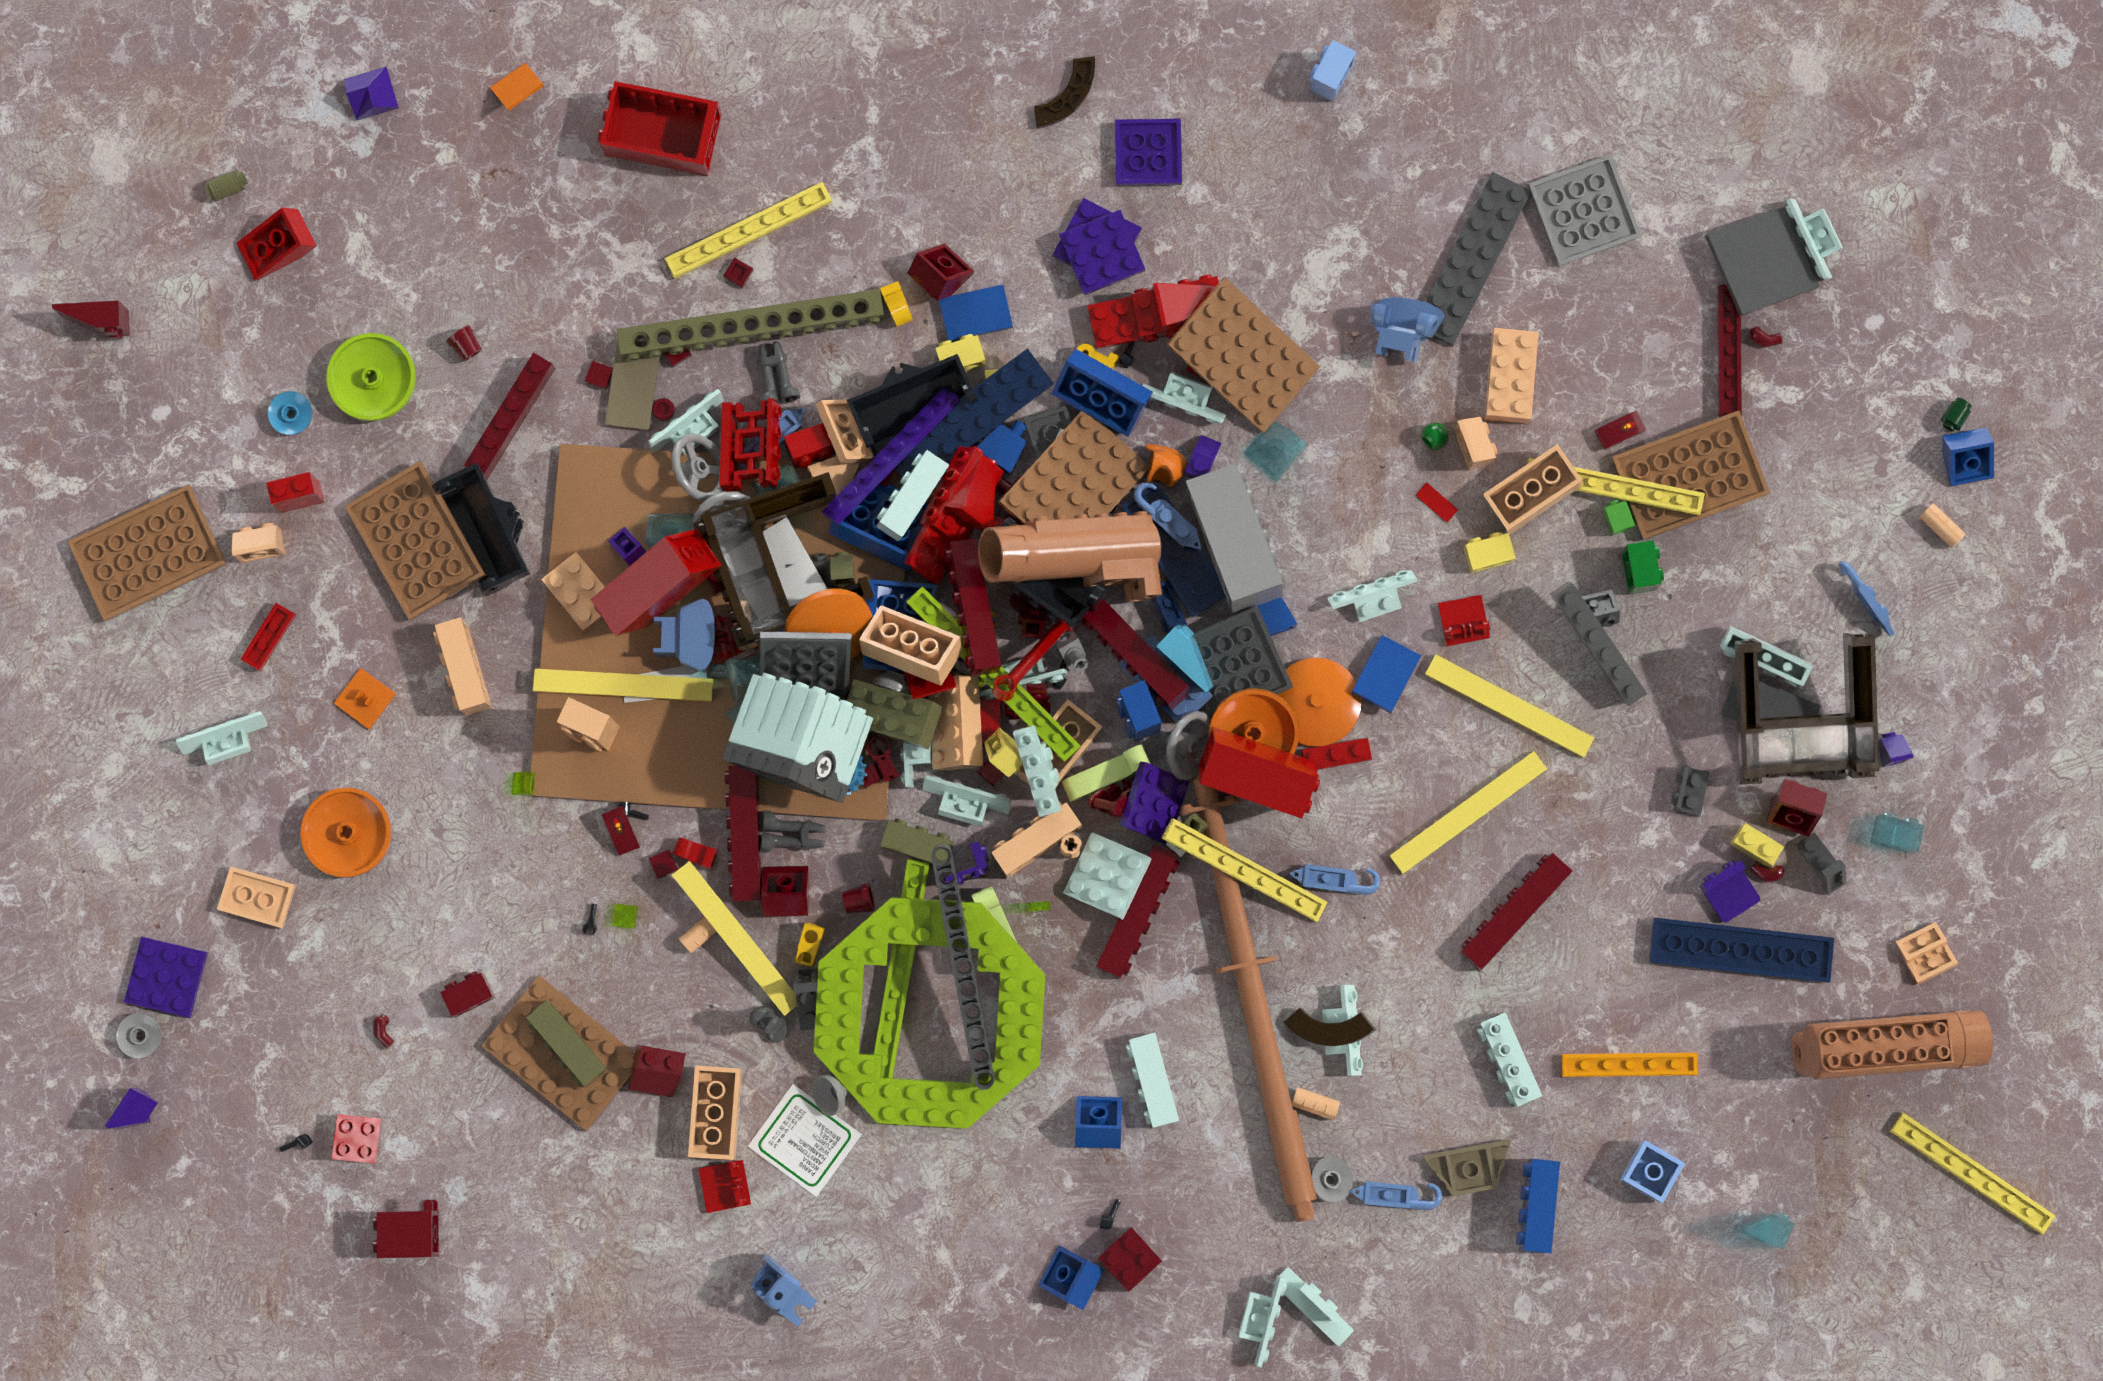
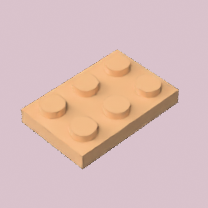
[815,399,875,464]
[541,552,605,631]
[217,866,296,928]

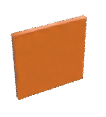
[490,62,544,111]
[334,668,396,730]

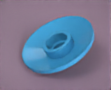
[268,391,313,435]

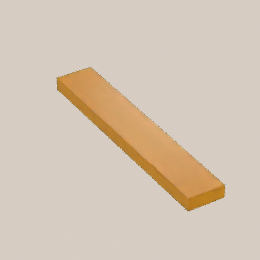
[1561,1052,1698,1077]

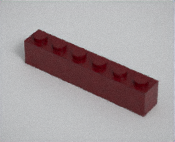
[464,352,555,480]
[944,538,1002,676]
[1081,599,1191,711]
[725,766,762,901]
[1096,844,1180,979]
[1460,853,1572,971]

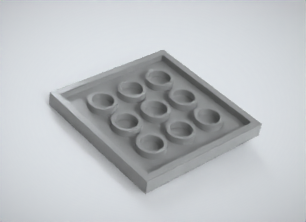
[1528,154,1642,267]

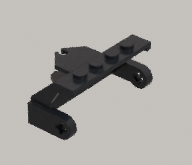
[846,354,978,456]
[432,463,530,597]
[999,517,1108,630]

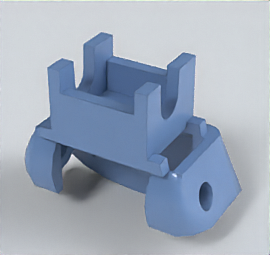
[1370,297,1445,362]
[653,599,715,673]
[751,1253,817,1326]

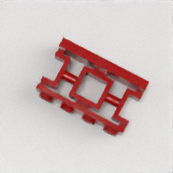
[719,398,782,492]

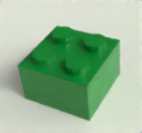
[1621,540,1664,595]

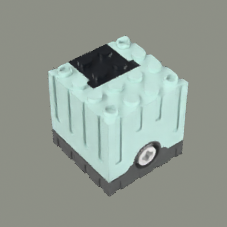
[722,673,873,803]

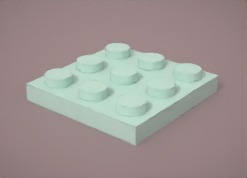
[1063,832,1152,920]

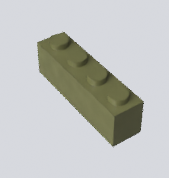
[526,1000,608,1087]

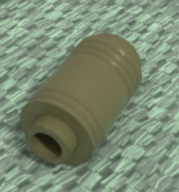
[205,169,248,201]

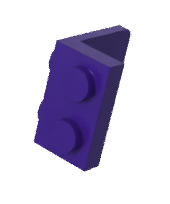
[943,841,990,885]
[1699,860,1760,923]

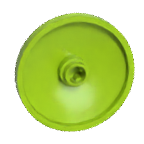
[326,333,416,422]

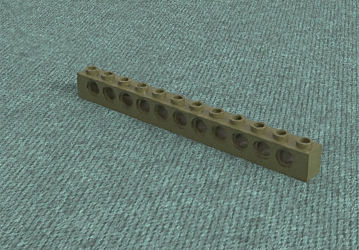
[616,289,884,361]

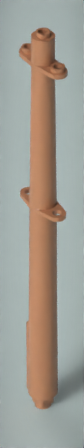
[1179,775,1317,1222]

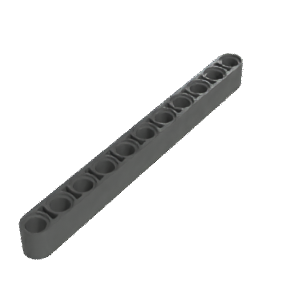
[932,844,995,1090]

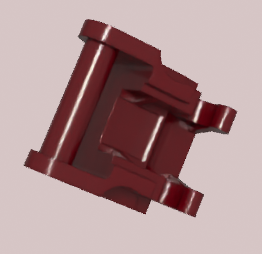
[1088,779,1132,819]

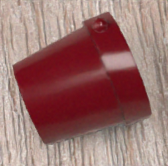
[446,326,482,362]
[842,883,875,914]

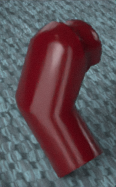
[1750,326,1782,348]
[373,1014,395,1049]

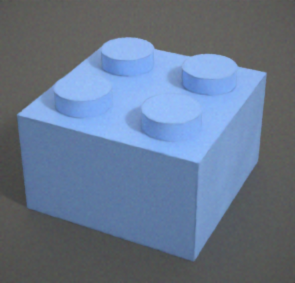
[1309,40,1356,102]
[1620,1140,1685,1203]

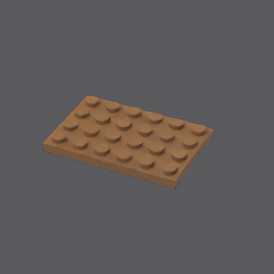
[1166,278,1320,433]
[998,411,1150,525]
[1612,411,1770,540]
[345,461,486,621]
[67,484,227,622]
[482,976,635,1131]

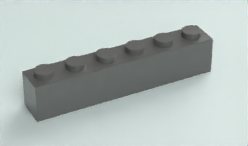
[1550,581,1647,706]

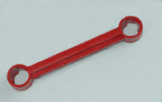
[992,621,1079,701]

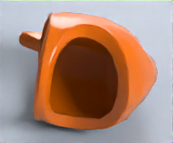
[1145,444,1187,487]

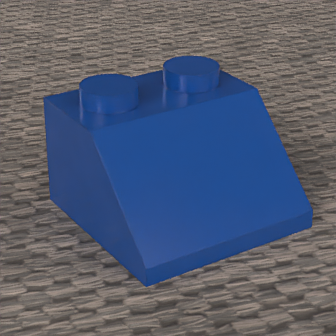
[1942,427,1994,487]
[1075,1096,1122,1149]
[1038,1245,1105,1310]

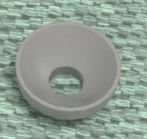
[872,671,911,695]
[812,1075,847,1116]

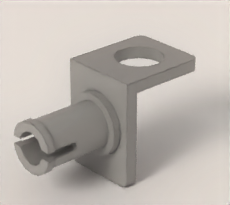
[1054,631,1089,671]

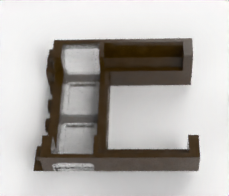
[693,472,874,648]
[1735,633,1879,785]

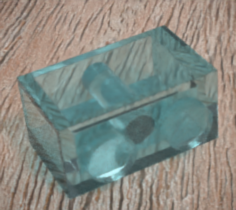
[1870,812,1925,853]

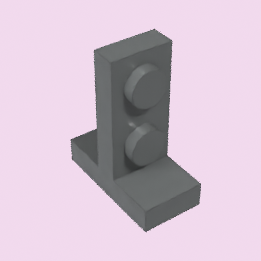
[1796,832,1847,895]
[793,968,818,1031]

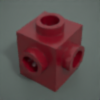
[1018,603,1050,639]

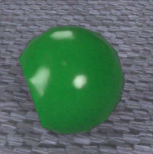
[1421,422,1449,450]

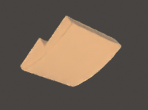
[1896,922,1958,985]

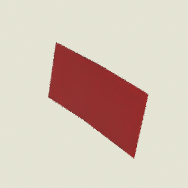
[1416,483,1459,522]

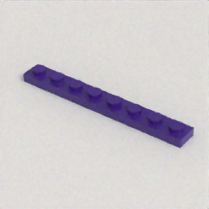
[821,388,960,525]

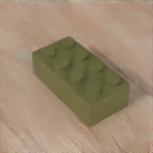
[847,679,943,750]

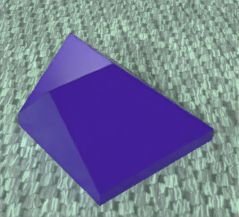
[344,67,399,121]
[105,1088,158,1129]

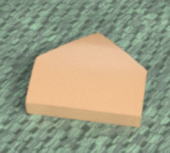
[806,456,859,496]

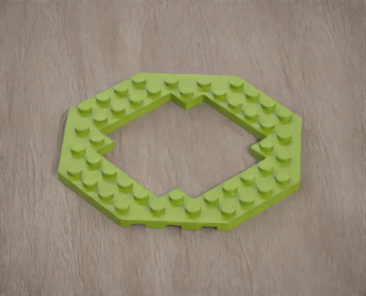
[814,897,1045,1129]

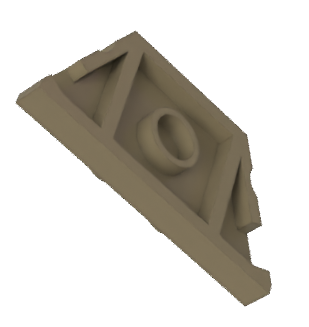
[1423,1140,1510,1197]

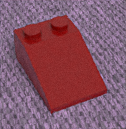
[236,207,317,281]

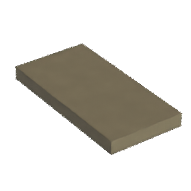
[605,338,660,431]

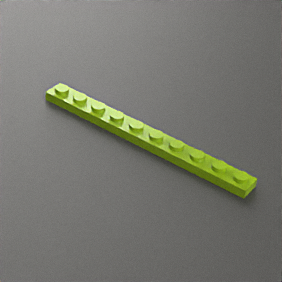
[906,586,1081,762]
[874,859,930,1078]

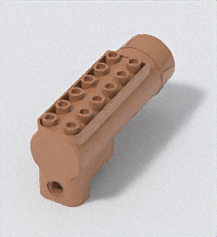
[978,511,1162,602]
[1791,1010,1993,1080]

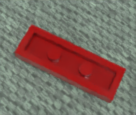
[241,603,296,672]
[1302,738,1372,770]

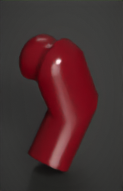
[1749,861,1785,882]

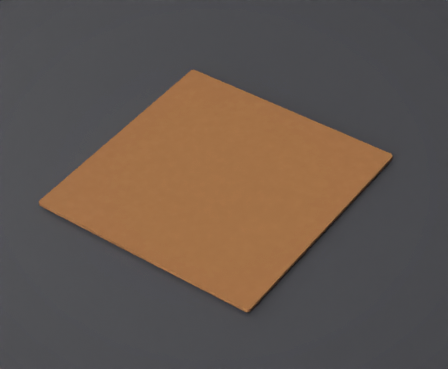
[529,444,905,821]

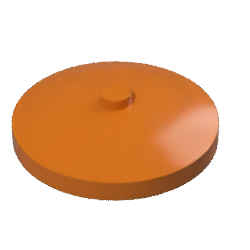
[784,589,873,660]
[1277,658,1361,747]
[1209,688,1299,754]
[300,787,392,878]

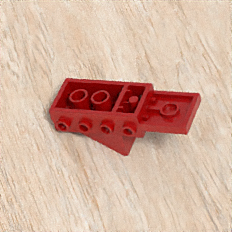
[1087,274,1219,349]
[904,446,1004,586]

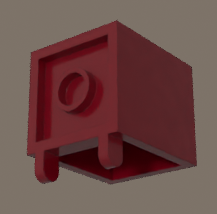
[373,1199,439,1258]

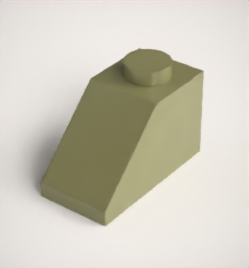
[830,552,856,587]

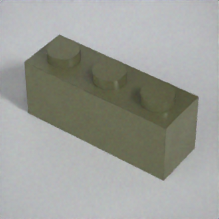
[880,818,954,864]

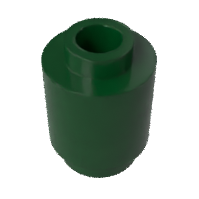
[1941,397,1972,432]

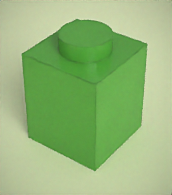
[1602,499,1635,536]

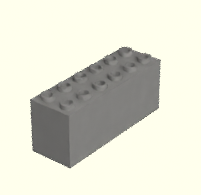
[1186,463,1286,615]

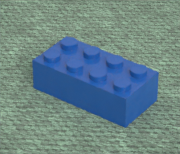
[1051,349,1153,437]
[1116,680,1162,743]
[1516,1159,1560,1254]

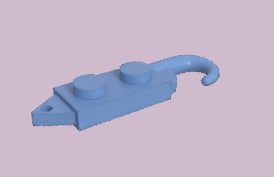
[737,408,806,470]
[1134,482,1201,550]
[1838,561,1895,637]
[1290,864,1380,895]
[1351,1181,1442,1210]

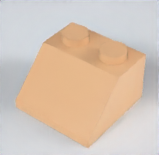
[1454,417,1498,471]
[232,523,285,563]

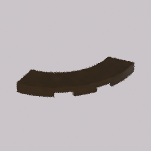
[1034,56,1095,129]
[1283,1008,1376,1046]

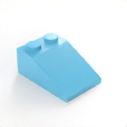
[1156,625,1213,692]

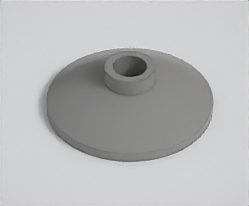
[116,1013,162,1058]
[1311,1157,1353,1203]

